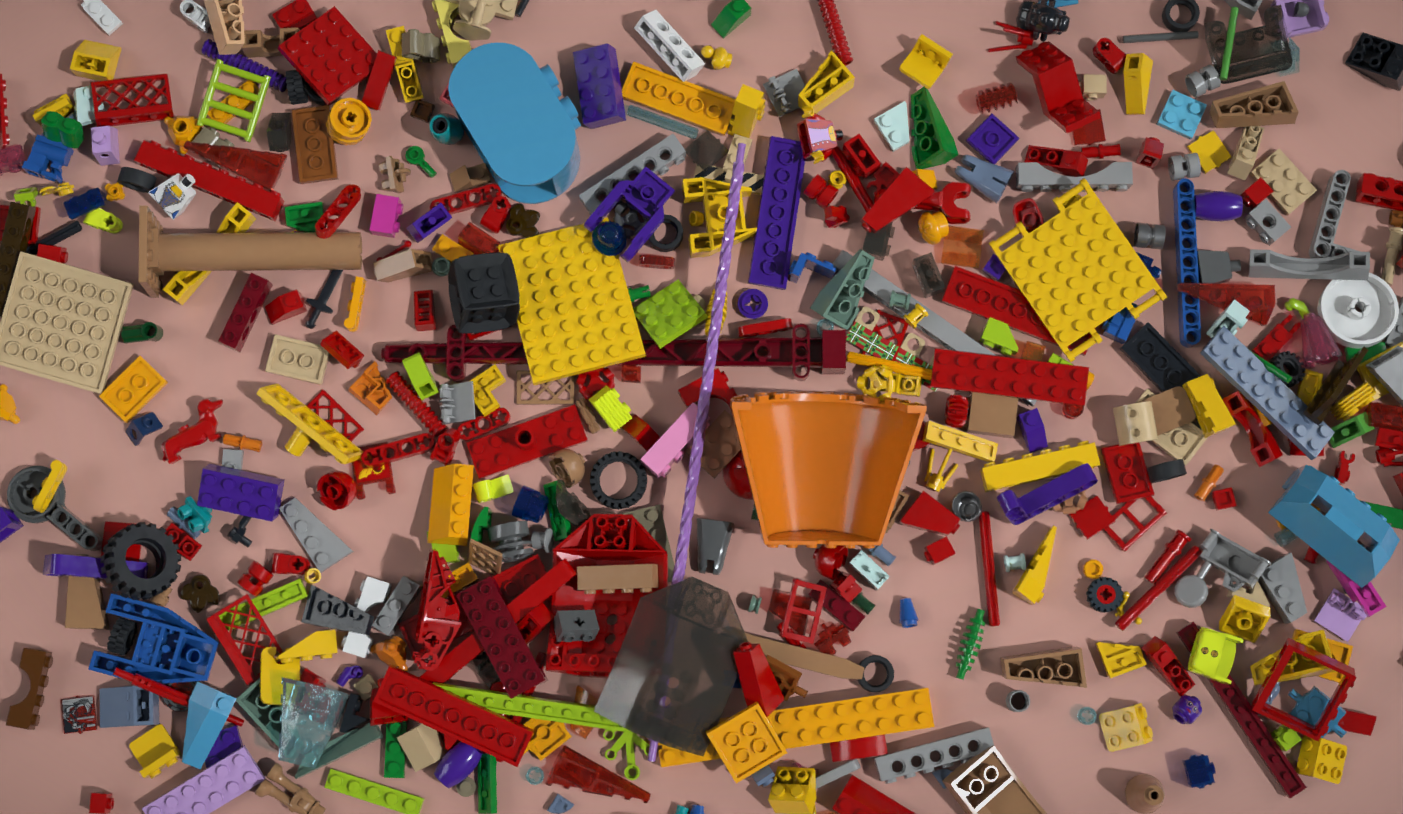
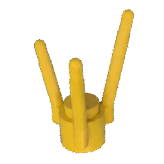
[924,448,958,492]

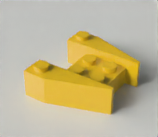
[682,177,757,258]

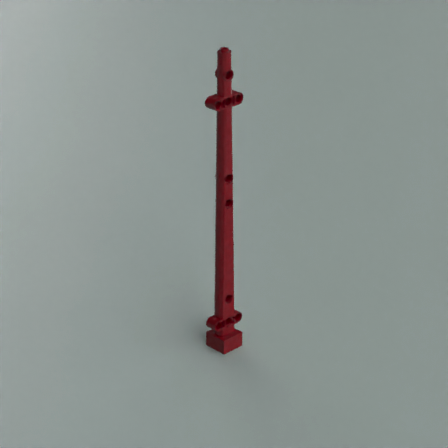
[381,323,846,382]

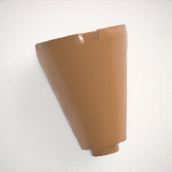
[1125,774,1165,814]

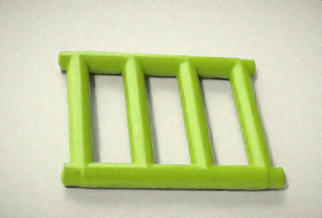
[197,59,271,142]

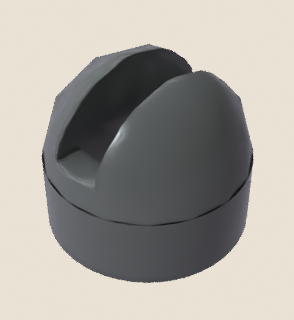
[1294,2,1310,17]

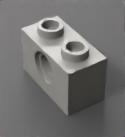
[1244,199,1291,246]

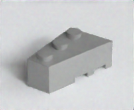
[1258,552,1307,624]

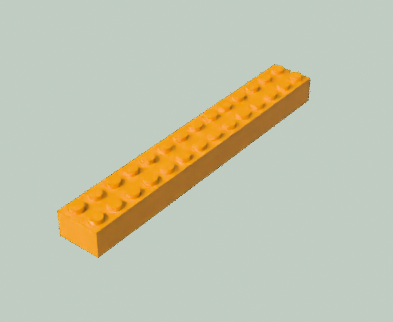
[658,688,935,767]

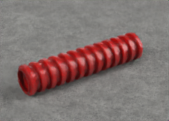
[817,0,853,66]
[385,371,447,437]

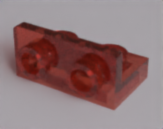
[1364,402,1403,431]

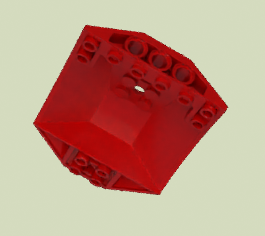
[545,514,668,679]

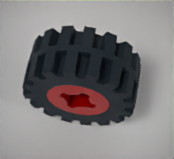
[1086,577,1123,613]

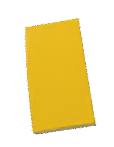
[879,373,922,397]

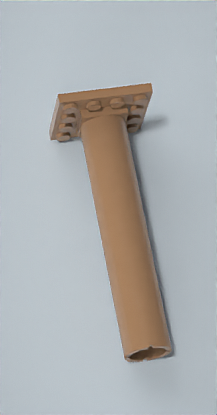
[139,206,362,298]

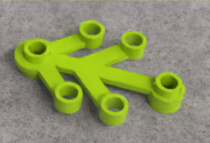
[603,703,651,780]

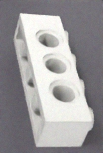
[634,10,705,82]

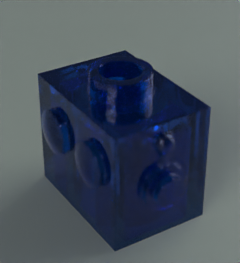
[1182,754,1216,789]

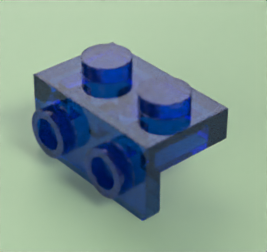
[63,188,107,220]

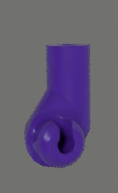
[336,665,363,687]

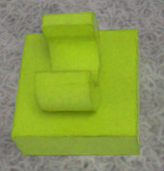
[14,187,38,207]

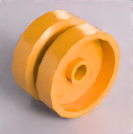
[326,98,372,146]

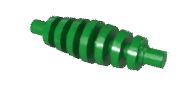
[956,609,985,680]

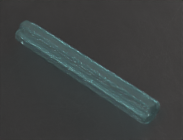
[627,105,699,139]

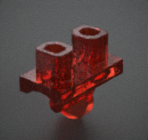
[814,623,851,655]

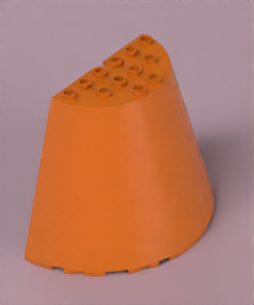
[730,391,927,549]

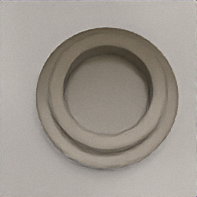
[456,777,476,797]

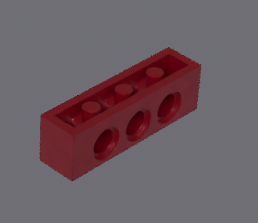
[218,273,273,353]

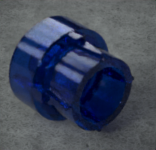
[512,485,549,523]

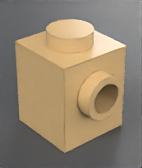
[1078,74,1107,101]

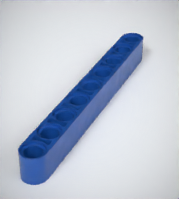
[1173,178,1201,348]

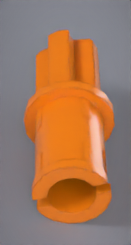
[223,434,262,452]
[1194,464,1224,501]

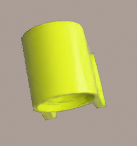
[83,205,123,234]

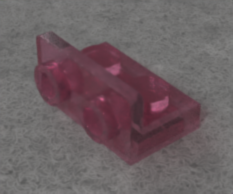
[0,145,25,176]

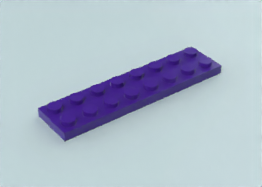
[748,136,805,290]

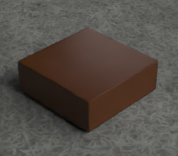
[410,99,435,123]

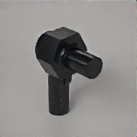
[227,516,252,548]

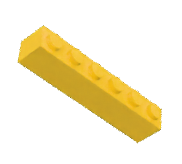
[980,441,1101,492]

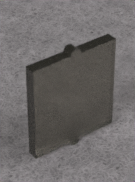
[685,130,729,172]

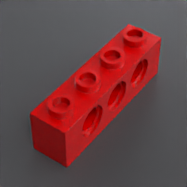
[1355,173,1403,211]

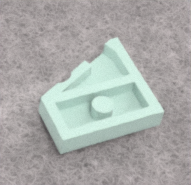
[74,85,107,126]
[874,101,910,152]

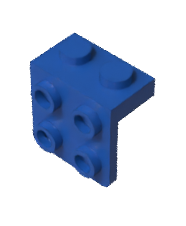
[788,252,836,284]

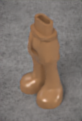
[255,763,326,814]

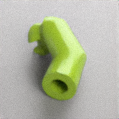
[1284,298,1312,320]

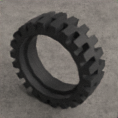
[590,451,647,509]

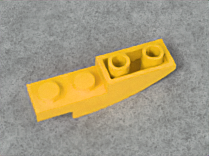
[385,26,424,103]

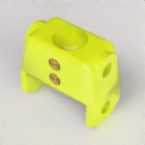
[1188,627,1244,685]

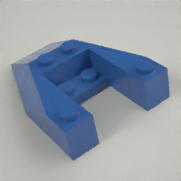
[88,593,219,684]

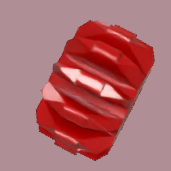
[944,395,968,428]

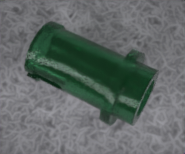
[852,592,875,615]

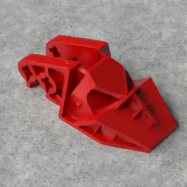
[412,548,462,671]

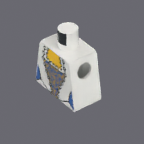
[148,173,196,220]

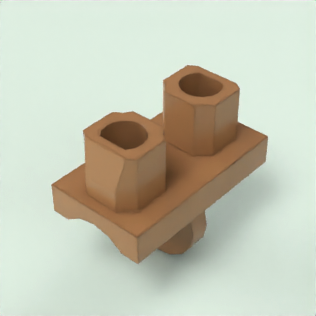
[379,156,411,193]

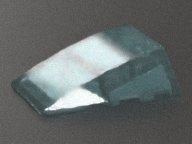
[278,677,350,769]

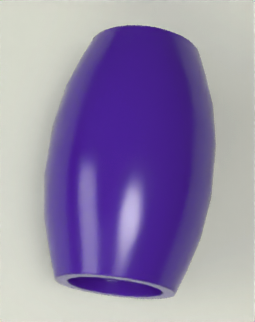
[1195,191,1243,222]
[434,742,483,788]

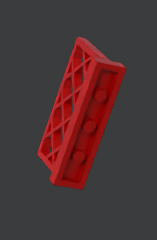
[91,74,174,127]
[206,594,283,686]

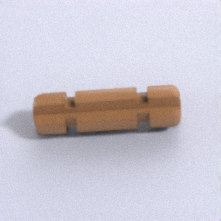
[576,398,600,434]

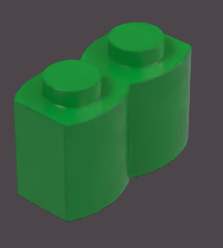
[41,111,84,148]

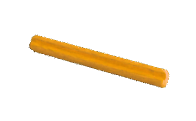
[846,351,932,380]

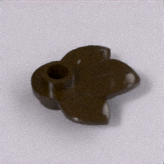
[506,203,540,238]
[181,574,220,613]

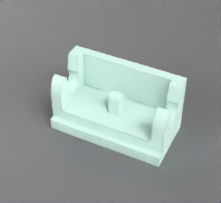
[849,550,890,591]

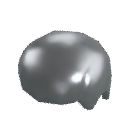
[952,491,982,522]

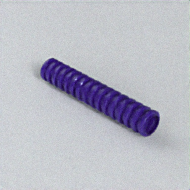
[202,39,287,92]

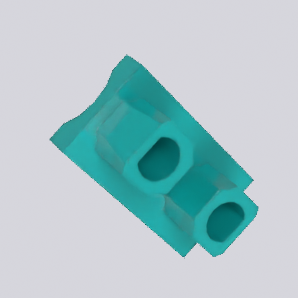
[177,496,212,533]

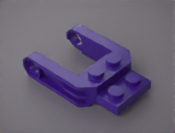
[583,166,675,263]

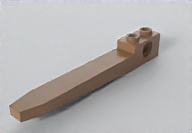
[708,625,864,680]

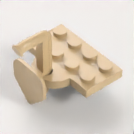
[445,0,518,41]

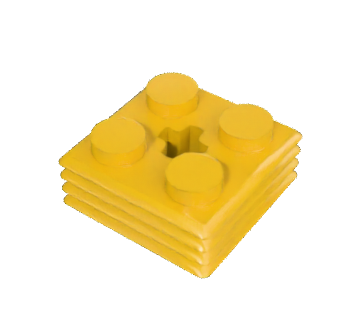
[1330,382,1376,421]
[1219,595,1271,643]

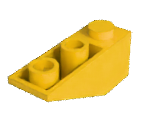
[1124,53,1153,115]
[275,630,338,663]

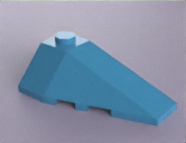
[182,681,237,769]

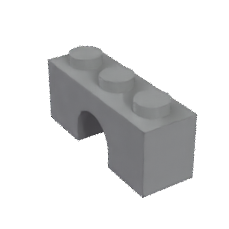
[372,576,422,637]

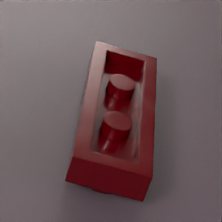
[808,579,866,631]

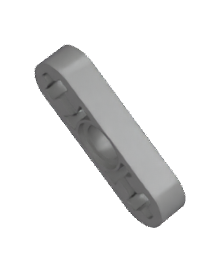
[816,759,861,789]

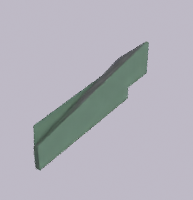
[294,722,383,779]

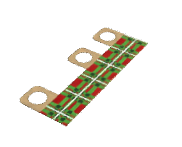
[846,307,937,392]

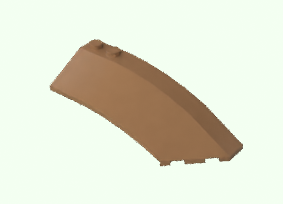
[942,745,1047,814]

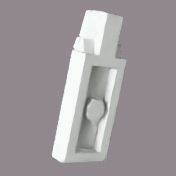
[81,0,123,36]

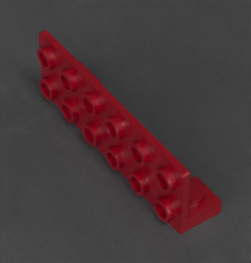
[456,576,548,699]

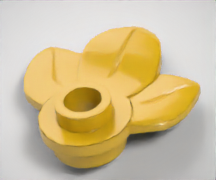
[39,182,75,196]

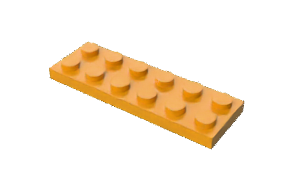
[622,61,736,136]

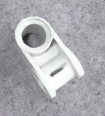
[180,0,211,33]

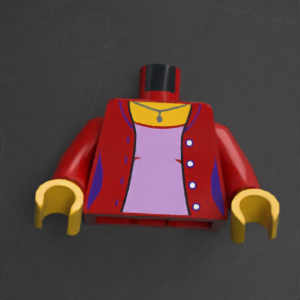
[797,105,843,164]

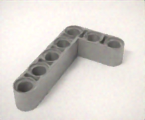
[1309,170,1360,259]

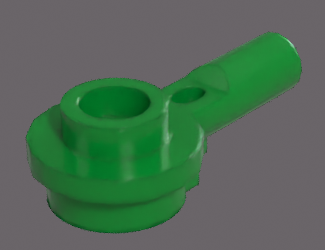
[406,146,437,178]

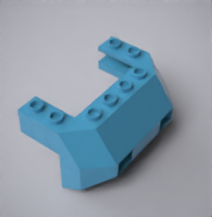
[1268,465,1400,588]

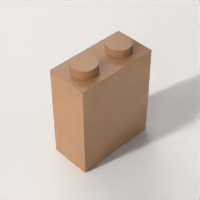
[963,392,1018,438]

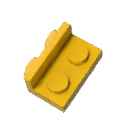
[32,94,74,127]

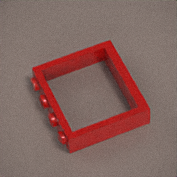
[1252,638,1357,741]

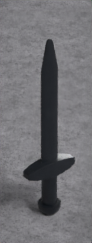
[305,270,343,329]

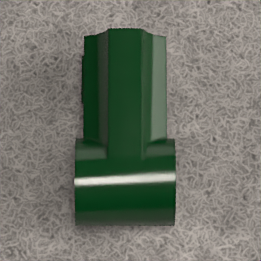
[121,322,163,344]

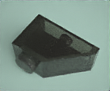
[267,113,291,152]

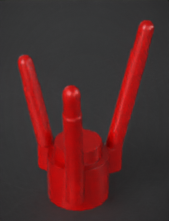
[988,21,1034,52]
[1375,446,1403,467]

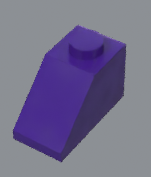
[407,203,452,243]
[1016,408,1048,453]

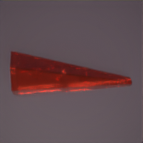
[184,141,287,191]
[1177,283,1276,326]
[546,745,651,803]

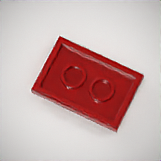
[1101,443,1155,505]

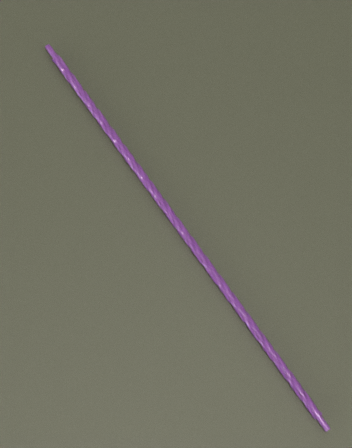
[648,143,746,762]

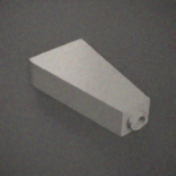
[1366,346,1403,406]

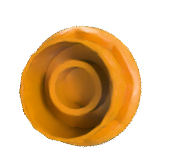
[918,211,949,245]

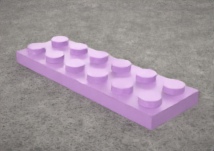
[142,745,266,814]

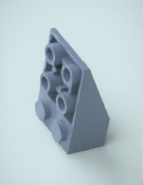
[99,686,159,728]

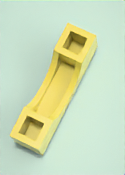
[431,0,472,68]

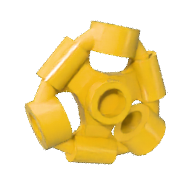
[857,365,895,401]

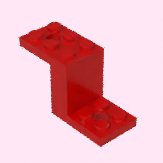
[1016,41,1101,133]

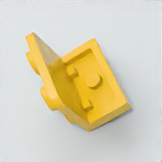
[899,34,953,89]
[1099,703,1153,752]
[129,724,182,779]
[1296,735,1347,784]

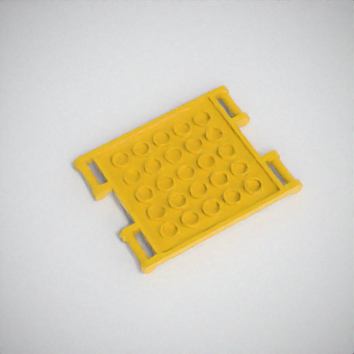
[988,178,1167,363]

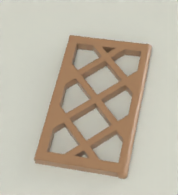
[516,370,574,405]
[468,539,503,575]

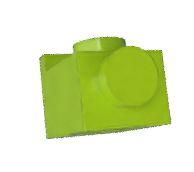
[1270,725,1302,751]

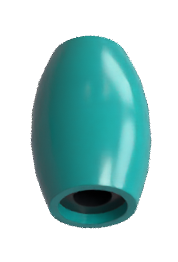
[429,113,464,145]

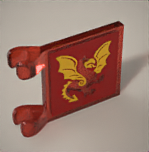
[352,442,396,500]

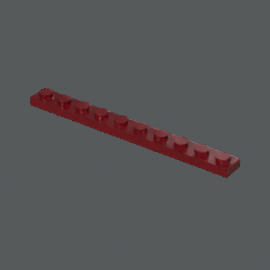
[1176,622,1307,798]

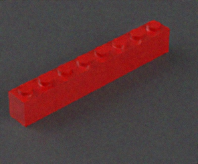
[134,140,285,221]

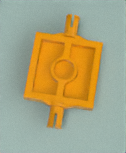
[523,718,572,761]

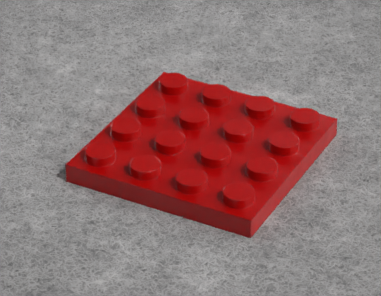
[278,6,377,105]

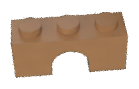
[242,28,300,58]

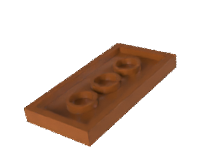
[292,105,338,184]

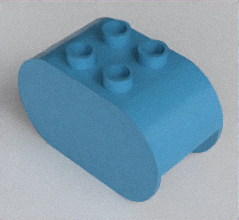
[448,42,581,204]

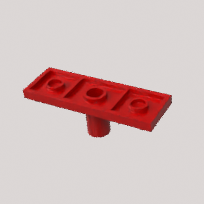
[467,404,588,480]

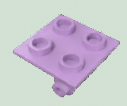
[1314,588,1367,642]

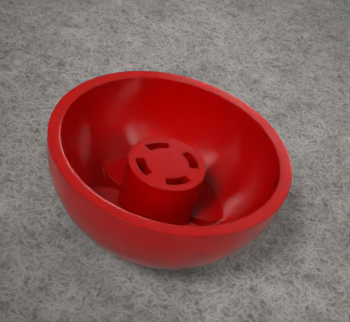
[722,450,753,500]

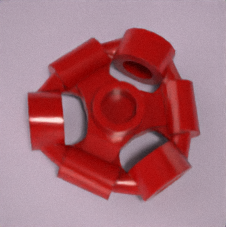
[576,367,615,400]

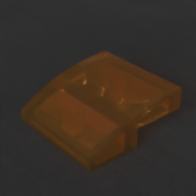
[941,225,984,269]

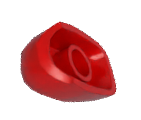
[1013,198,1045,234]

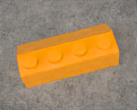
[427,464,474,546]

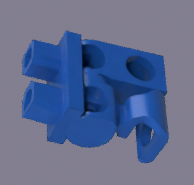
[22,133,74,184]

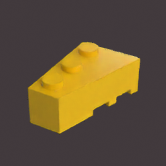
[798,50,855,113]
[727,84,766,138]
[1182,374,1236,438]

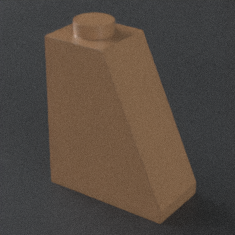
[373,249,433,283]

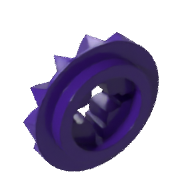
[738,289,768,319]

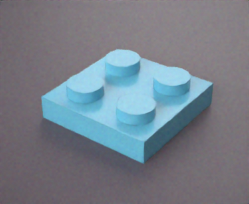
[1156,90,1207,140]

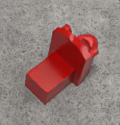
[824,205,850,228]

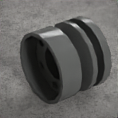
[487,521,534,562]

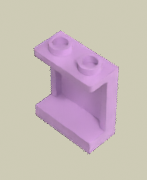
[1270,0,1329,40]

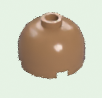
[549,449,585,488]

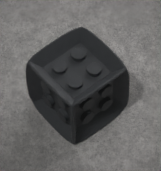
[448,252,520,333]

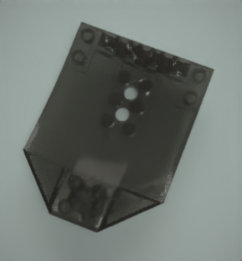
[594,577,748,756]

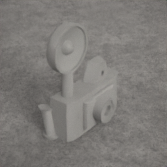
[1174,528,1271,608]

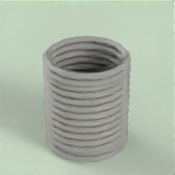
[1006,690,1030,712]

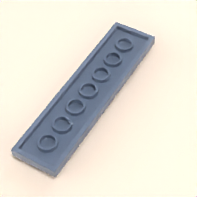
[1200,326,1335,460]

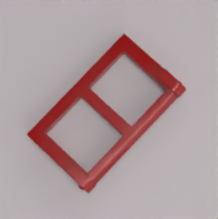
[1103,496,1167,552]
[779,578,827,644]

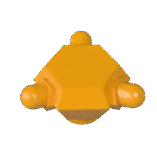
[164,116,205,154]
[0,384,20,424]

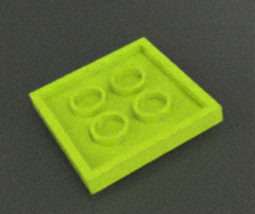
[633,279,708,349]

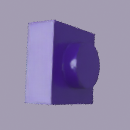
[982,254,1006,281]

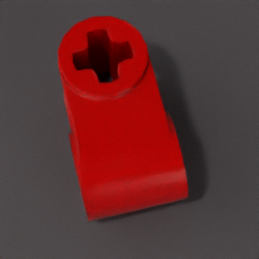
[1092,38,1126,74]
[480,196,511,234]
[430,428,460,466]
[271,553,311,575]

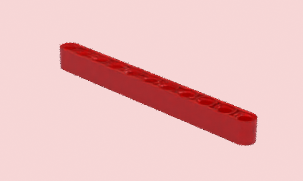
[419,558,577,684]

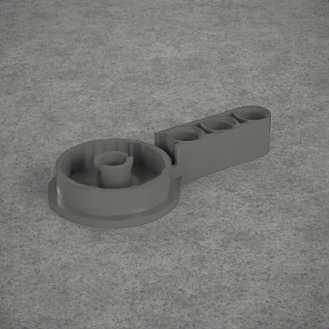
[7,466,103,551]

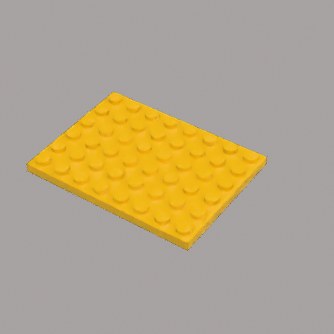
[498,217,646,386]

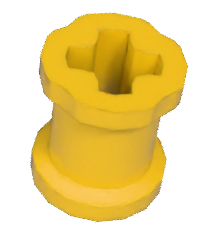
[903,303,929,329]

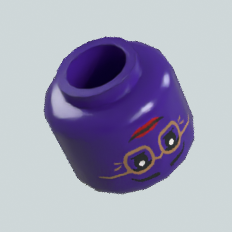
[1172,695,1202,724]

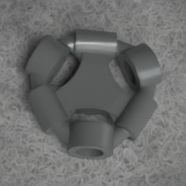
[613,201,650,239]

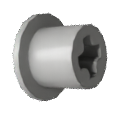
[531,528,554,553]

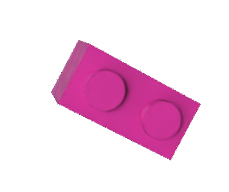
[370,194,403,238]

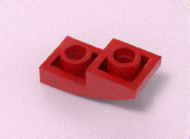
[165,522,203,561]

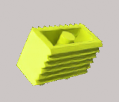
[589,385,632,432]

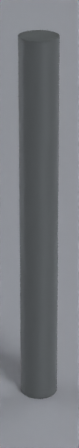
[1123,31,1199,43]

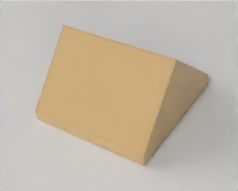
[397,724,448,772]

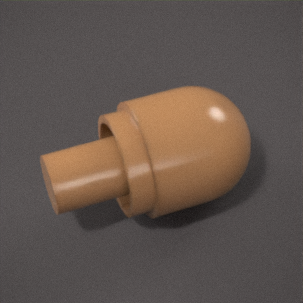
[150,587,173,607]

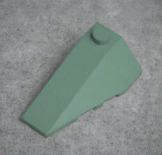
[810,249,875,330]

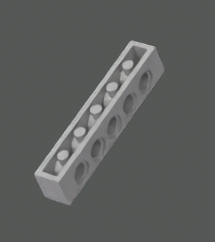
[579,134,686,215]
[874,727,994,784]

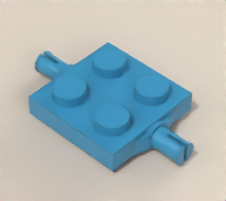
[1288,686,1346,738]

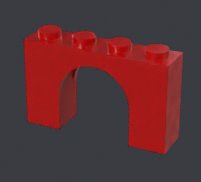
[678,368,737,416]

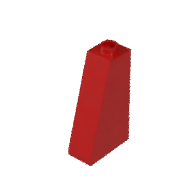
[860,167,935,234]
[733,642,784,717]

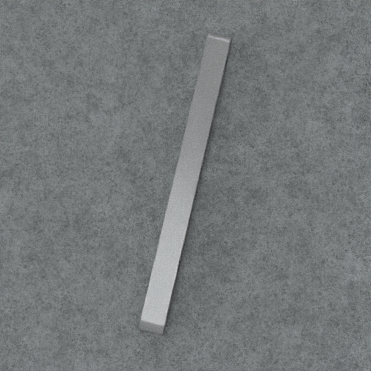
[832,250,1037,407]

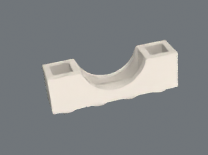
[341,576,392,659]

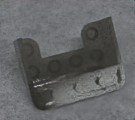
[1205,5,1293,84]

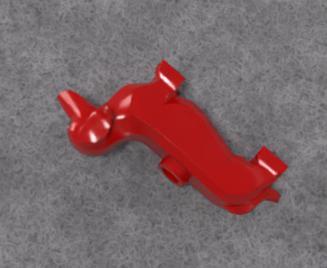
[161,399,223,464]

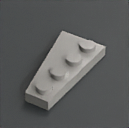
[279,498,354,573]

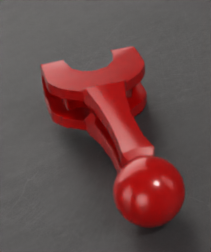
[874,182,971,224]

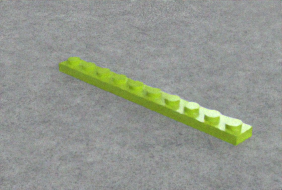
[433,682,628,732]

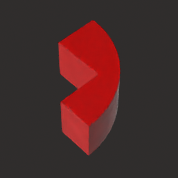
[830,734,888,762]

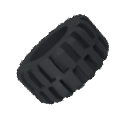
[100,522,181,600]

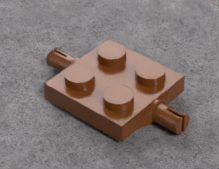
[766,655,808,702]

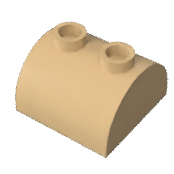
[1113,401,1158,446]

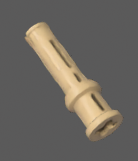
[1381,227,1403,286]

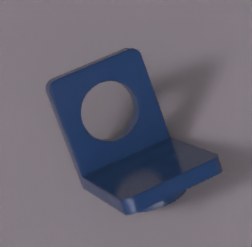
[126,412,163,446]

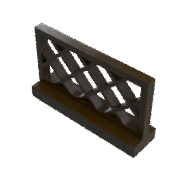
[1303,347,1368,425]

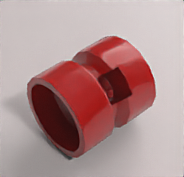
[803,174,839,209]
[237,560,274,597]

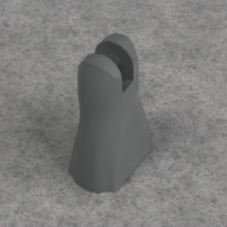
[697,518,734,575]

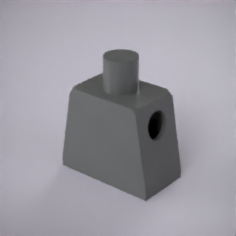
[1197,250,1241,290]

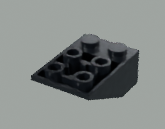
[1345,32,1403,91]

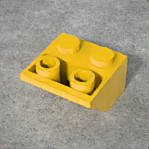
[70,40,122,81]
[768,766,816,814]

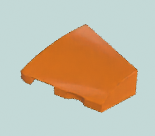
[348,361,392,415]

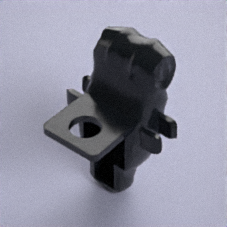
[1016,0,1070,42]

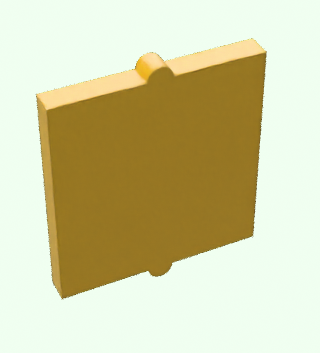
[1187,130,1232,174]

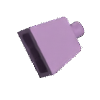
[91,126,120,166]

